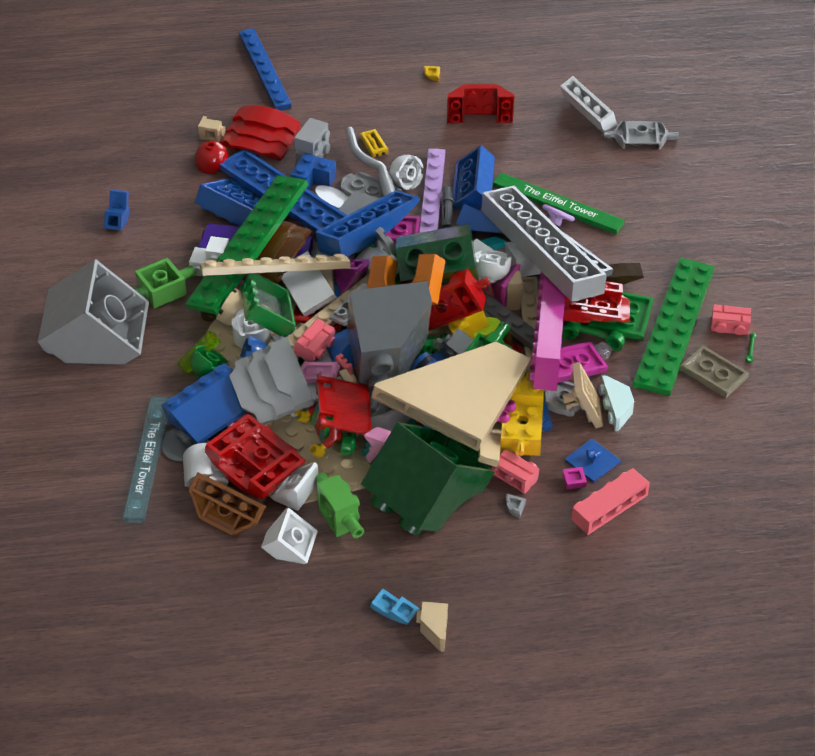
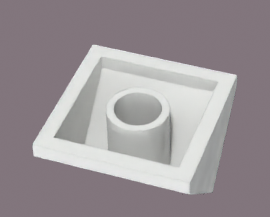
[271,462,318,511]

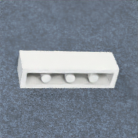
[560,76,617,133]

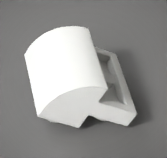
[183,443,228,487]

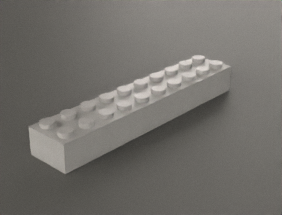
[482,186,607,302]

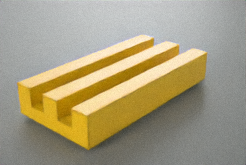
[360,129,388,158]

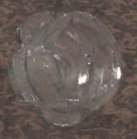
[594,342,612,359]

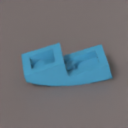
[370,589,419,625]

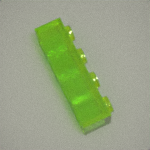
[177,331,221,373]

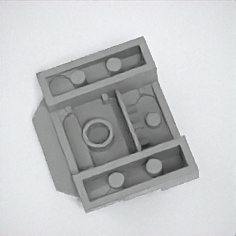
[229,337,315,425]

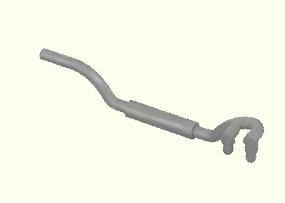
[345,127,395,252]

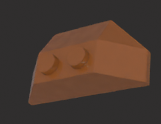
[189,472,266,536]

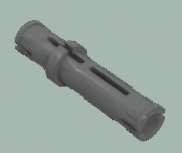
[440,186,454,229]

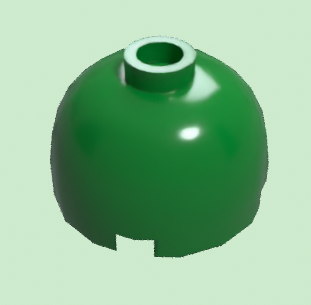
[190,345,229,379]

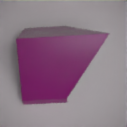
[333,259,370,295]

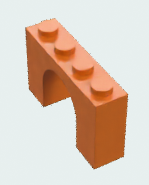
[367,254,445,304]

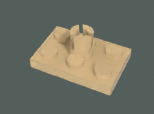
[563,362,603,428]

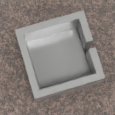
[294,118,330,164]

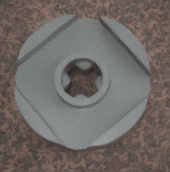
[545,381,581,417]

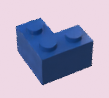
[290,153,336,190]

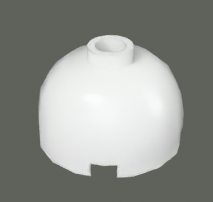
[390,155,423,190]
[475,250,512,283]

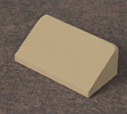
[506,271,522,310]

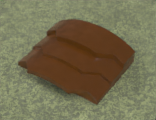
[242,221,312,284]

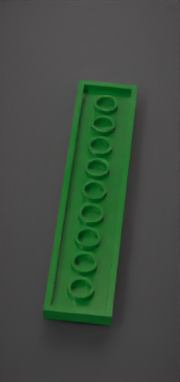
[185,175,308,315]
[633,258,715,396]

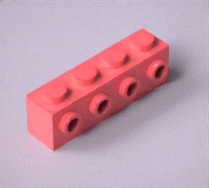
[571,468,650,535]

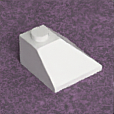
[261,508,318,564]

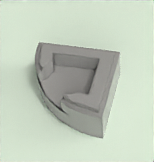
[506,494,526,518]

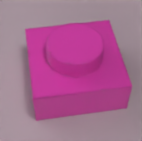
[562,467,587,490]

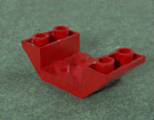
[447,84,515,123]

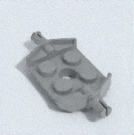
[604,121,678,150]

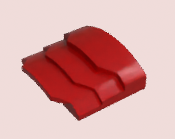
[219,105,301,161]
[563,282,630,323]
[205,414,306,499]

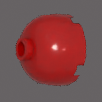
[195,141,229,174]

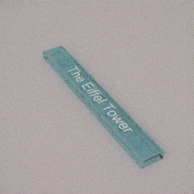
[123,396,170,523]

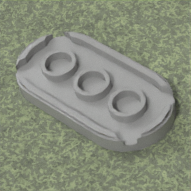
[341,172,403,199]

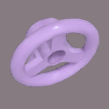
[542,204,575,226]

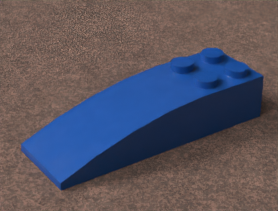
[315,190,420,258]

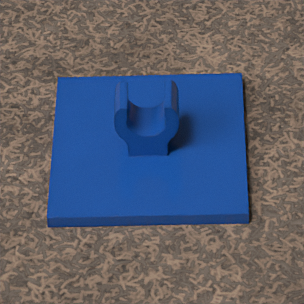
[565,439,621,483]

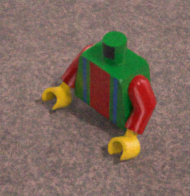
[295,403,344,458]

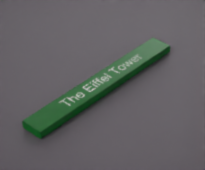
[493,173,625,235]

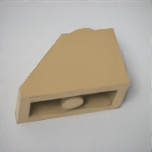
[416,602,448,652]

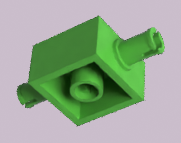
[135,257,196,308]
[315,472,364,538]

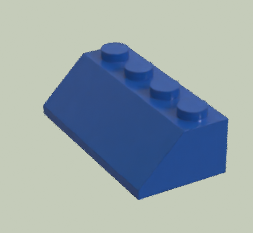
[452,145,495,210]

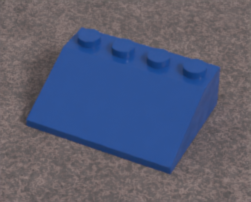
[195,178,261,226]
[161,363,247,444]

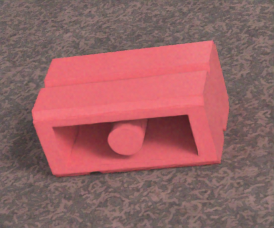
[711,304,751,335]
[294,319,336,362]
[492,449,539,493]

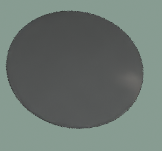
[162,428,209,462]

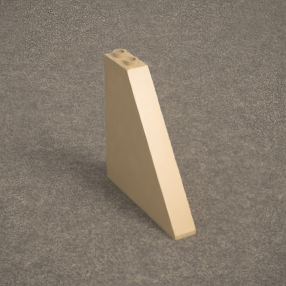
[371,342,531,451]

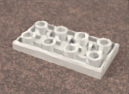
[282,251,337,316]

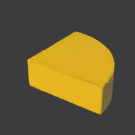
[424,66,440,81]

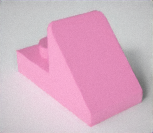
[364,427,391,463]

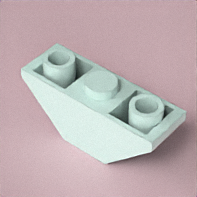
[598,375,634,431]

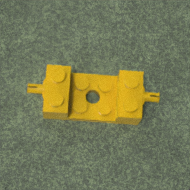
[500,371,544,456]

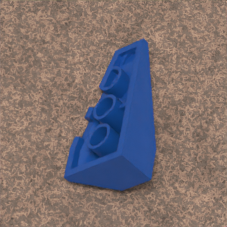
[456,204,503,233]

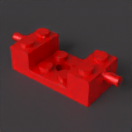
[428,269,490,331]

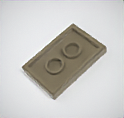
[680,345,749,398]

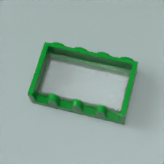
[240,273,296,338]

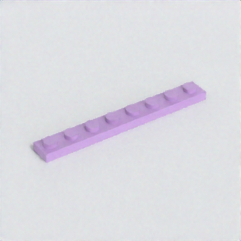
[419,149,445,233]

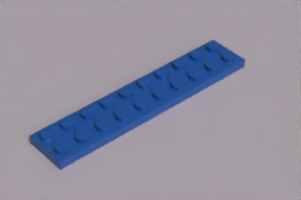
[219,150,347,232]

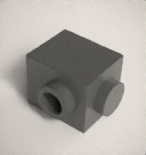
[440,328,473,358]

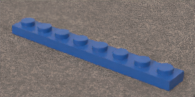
[239,28,291,111]

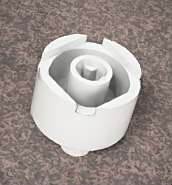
[232,309,271,351]

